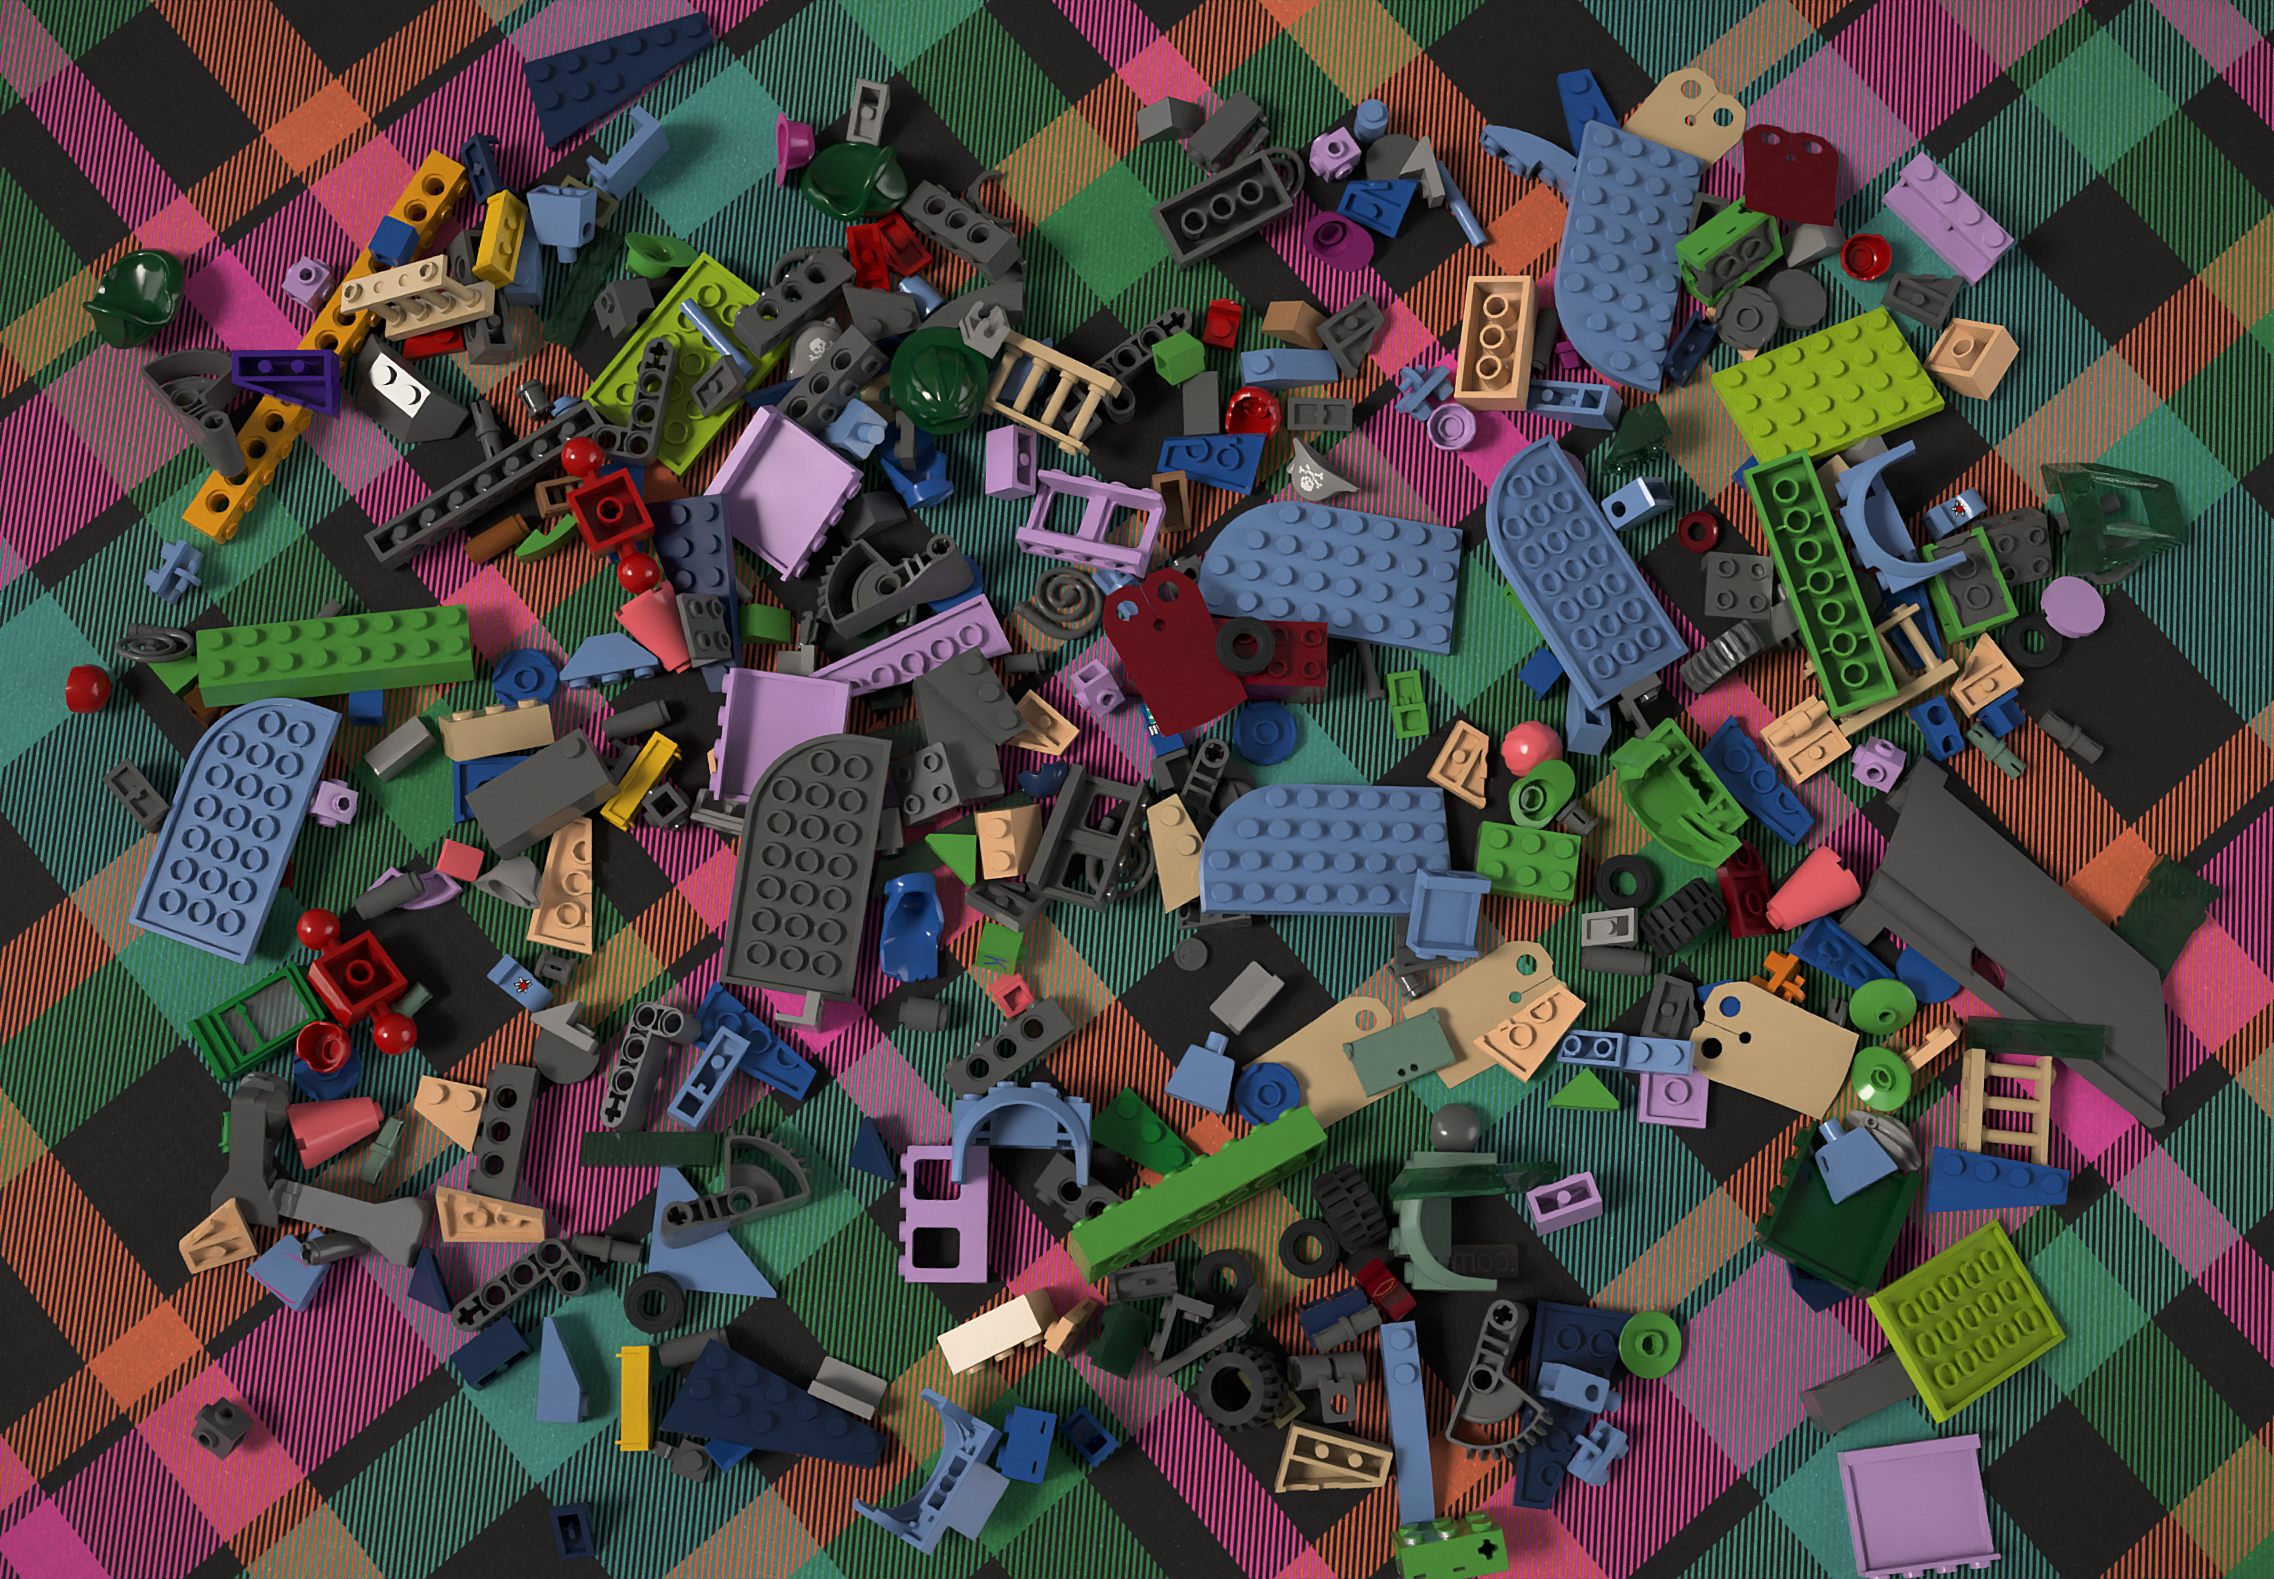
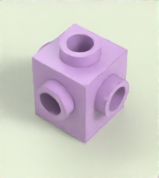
[1309,126,1361,183]
[281,256,337,314]
[1070,658,1125,718]
[1851,736,1906,793]
[306,778,359,828]

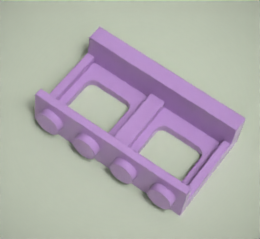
[1881,152,2014,287]
[1016,469,1166,578]
[899,1145,989,1284]

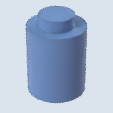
[1354,99,1389,144]
[897,275,946,323]

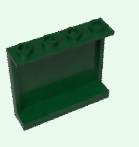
[1754,1120,1923,1301]

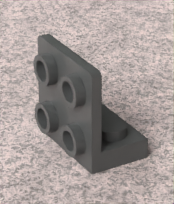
[1970,505,2053,588]
[1701,552,1774,621]
[676,593,732,668]
[1617,672,1662,739]
[889,742,963,827]
[1149,1293,1214,1362]

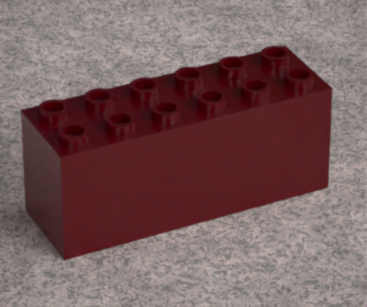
[1126,615,1328,704]

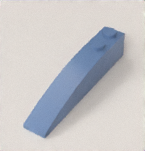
[1377,1321,1435,1527]

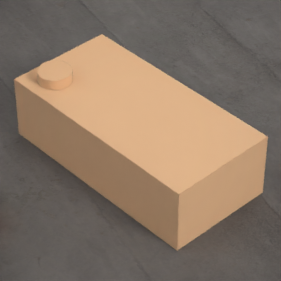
[1454,275,1540,411]

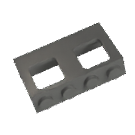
[1026,763,1152,914]

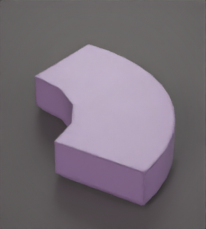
[368,866,463,910]

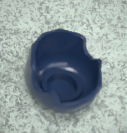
[1016,758,1069,799]

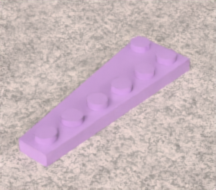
[807,593,1012,698]

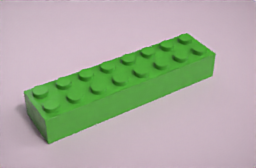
[1743,448,1898,720]
[196,604,475,708]
[1068,1104,1328,1286]

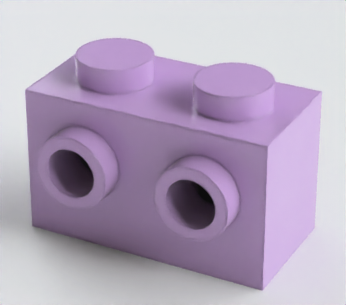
[985,424,1037,501]
[1526,1171,1603,1236]

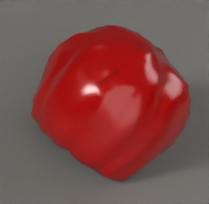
[1225,386,1283,444]

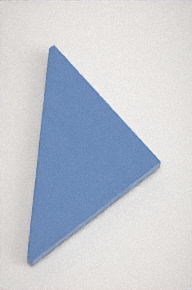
[648,1155,777,1299]

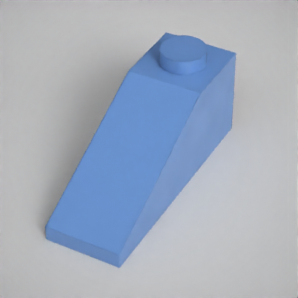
[504,213,543,306]
[1239,348,1339,392]
[1523,379,1623,430]
[1565,680,1612,756]
[667,1026,750,1134]
[536,1317,590,1423]

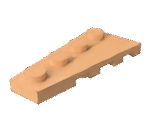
[526,817,592,956]

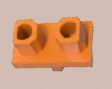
[1749,950,1806,1003]

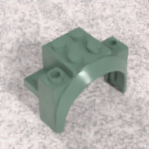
[1388,1152,1497,1292]

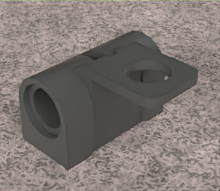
[1286,1350,1366,1423]

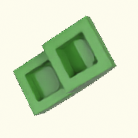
[514,513,580,565]
[1385,669,1430,739]

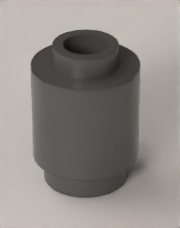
[899,996,948,1033]

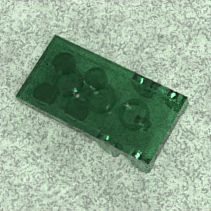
[2113,853,2222,985]

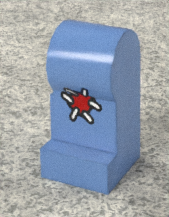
[1920,487,1988,542]
[487,953,555,1013]

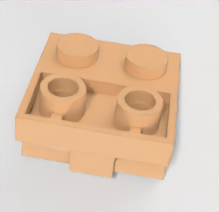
[1759,694,1852,786]

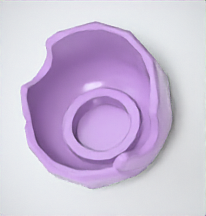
[1427,403,1476,452]

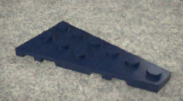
[522,11,714,153]
[644,493,743,692]
[1512,1300,1635,1511]
[658,1338,888,1470]

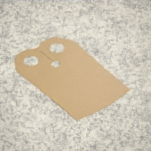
[1621,68,1746,175]
[1402,941,1570,1089]
[1689,981,1859,1120]
[1242,997,1413,1129]

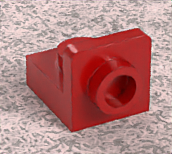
[1202,298,1242,352]

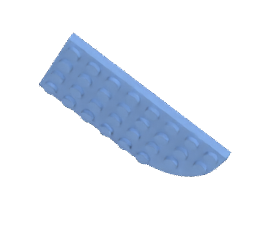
[1554,120,1704,395]
[1486,433,1689,711]
[1197,501,1463,656]
[127,698,343,966]
[1199,783,1451,917]

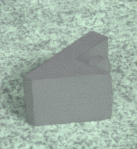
[846,77,890,146]
[1398,136,1445,208]
[1581,908,1638,948]
[530,1000,599,1055]

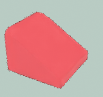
[436,839,485,882]
[988,969,1036,1018]

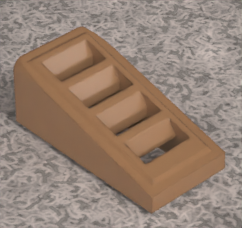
[534,476,584,520]

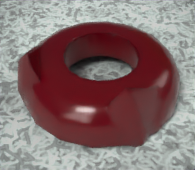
[1677,511,1718,552]

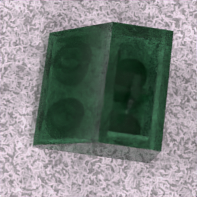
[1601,399,1672,477]
[1086,1300,1154,1381]

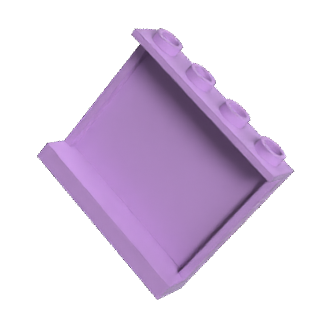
[703,405,864,582]
[709,667,852,802]
[1837,1434,2001,1579]

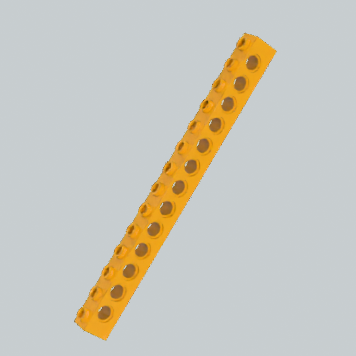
[181,149,470,546]

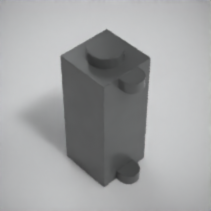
[1187,89,1268,174]

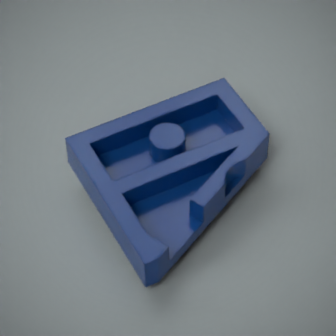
[1337,179,1419,238]

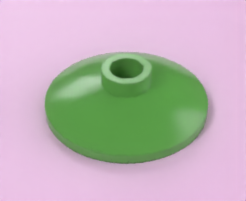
[1849,978,1917,1035]
[1850,1046,1911,1111]
[1619,1310,1682,1379]

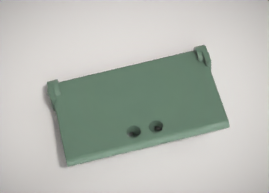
[1342,1007,1456,1098]

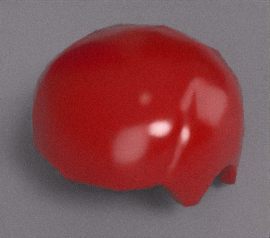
[1839,233,1892,281]
[65,664,112,714]
[296,1021,352,1073]

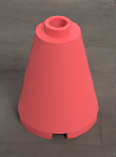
[613,580,692,674]
[1766,845,1861,931]
[285,1096,384,1170]

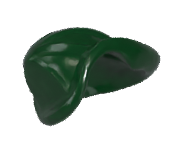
[800,141,908,222]
[82,248,186,349]
[890,326,988,435]

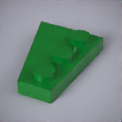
[1091,1086,1197,1177]

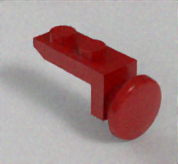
[846,223,891,292]

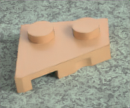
[1899,1017,1963,1075]

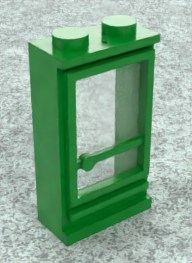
[186,961,333,1084]

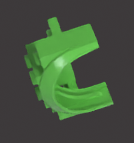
[1609,718,1749,869]

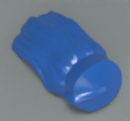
[875,420,954,510]
[880,872,945,983]

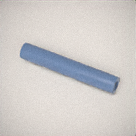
[1436,160,1488,249]
[680,298,755,378]

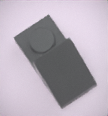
[689,354,748,418]

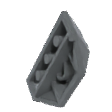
[354,334,471,444]

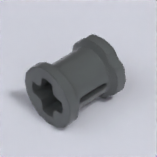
[515,379,555,422]
[1556,799,1600,840]
[535,949,577,988]

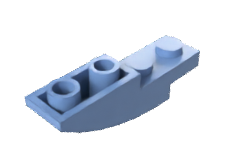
[1479,125,1578,203]
[1557,1029,1696,1076]

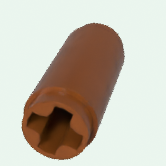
[463,513,531,565]

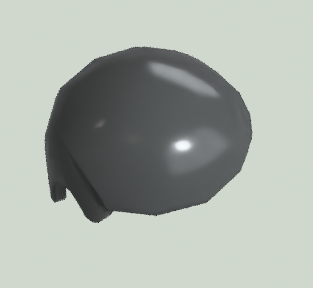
[1429,1103,1481,1153]

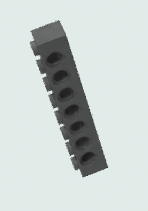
[364,399,607,573]

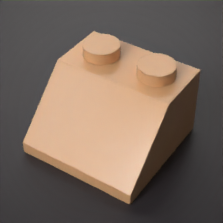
[1922,317,2020,400]
[974,804,1043,880]

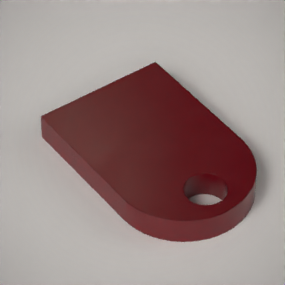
[1716,839,1782,939]

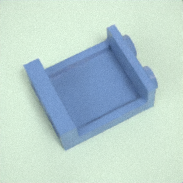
[586,105,670,202]
[1406,868,1491,962]

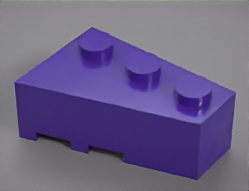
[232,350,340,420]

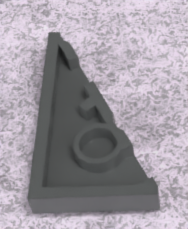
[1152,1283,1265,1379]

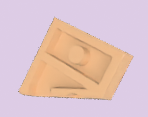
[1949,632,2024,718]
[1005,689,1081,757]
[1427,720,1489,809]
[414,1075,490,1153]
[179,1197,258,1274]
[1044,1297,1099,1360]

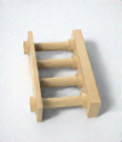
[340,254,495,342]
[981,330,1122,456]
[1801,603,1959,739]
[1958,1048,2056,1167]

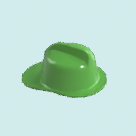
[625,232,698,279]
[1508,759,1575,829]

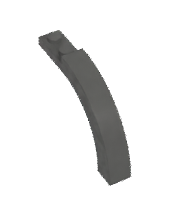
[890,282,1025,471]

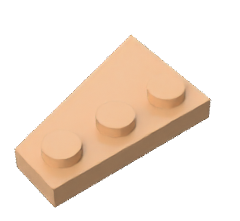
[1472,984,1586,1084]
[435,1186,547,1242]

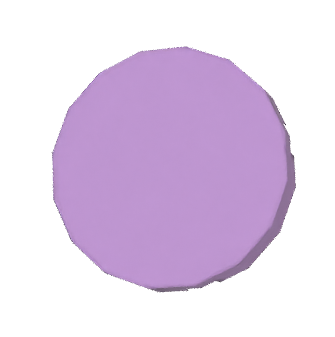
[2041,576,2105,638]

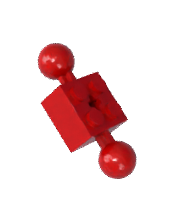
[561,436,660,594]
[297,908,417,1056]

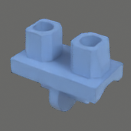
[1394,364,1455,422]
[144,539,204,605]
[1092,569,1150,621]
[1566,1419,1629,1487]

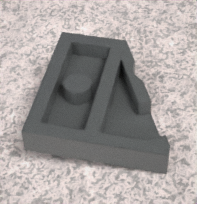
[1880,273,1963,331]
[842,283,922,341]
[1315,292,1385,379]
[964,878,1055,933]
[1640,973,1704,1054]

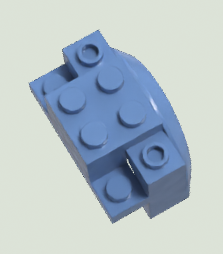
[1835,440,1967,595]
[951,1081,1093,1188]
[853,1387,1010,1556]

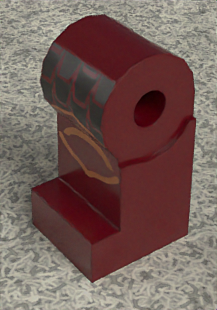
[1354,1257,1417,1323]

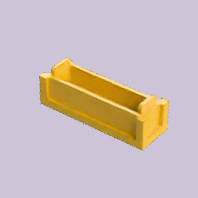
[472,189,528,290]
[600,731,682,832]
[615,1346,653,1451]

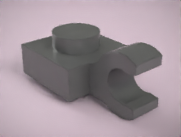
[651,1438,712,1483]

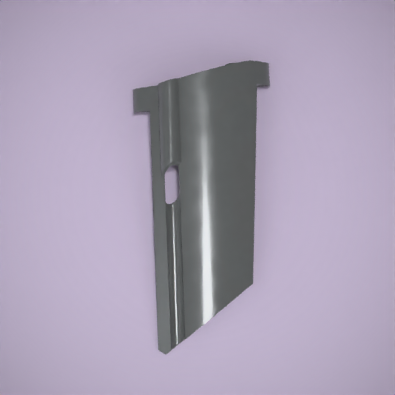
[1838,754,2167,1129]

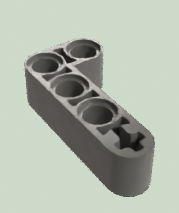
[1087,307,1192,424]
[592,337,678,467]
[600,1002,702,1134]
[451,1238,591,1332]

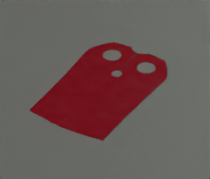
[1742,124,1839,227]
[1102,567,1248,738]

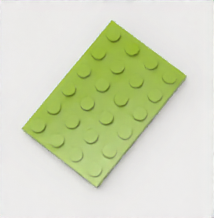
[581,251,792,478]
[1710,306,1945,465]
[1866,1219,2066,1424]

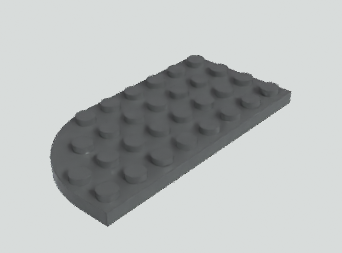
[719,733,893,1003]

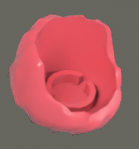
[1501,720,1563,777]

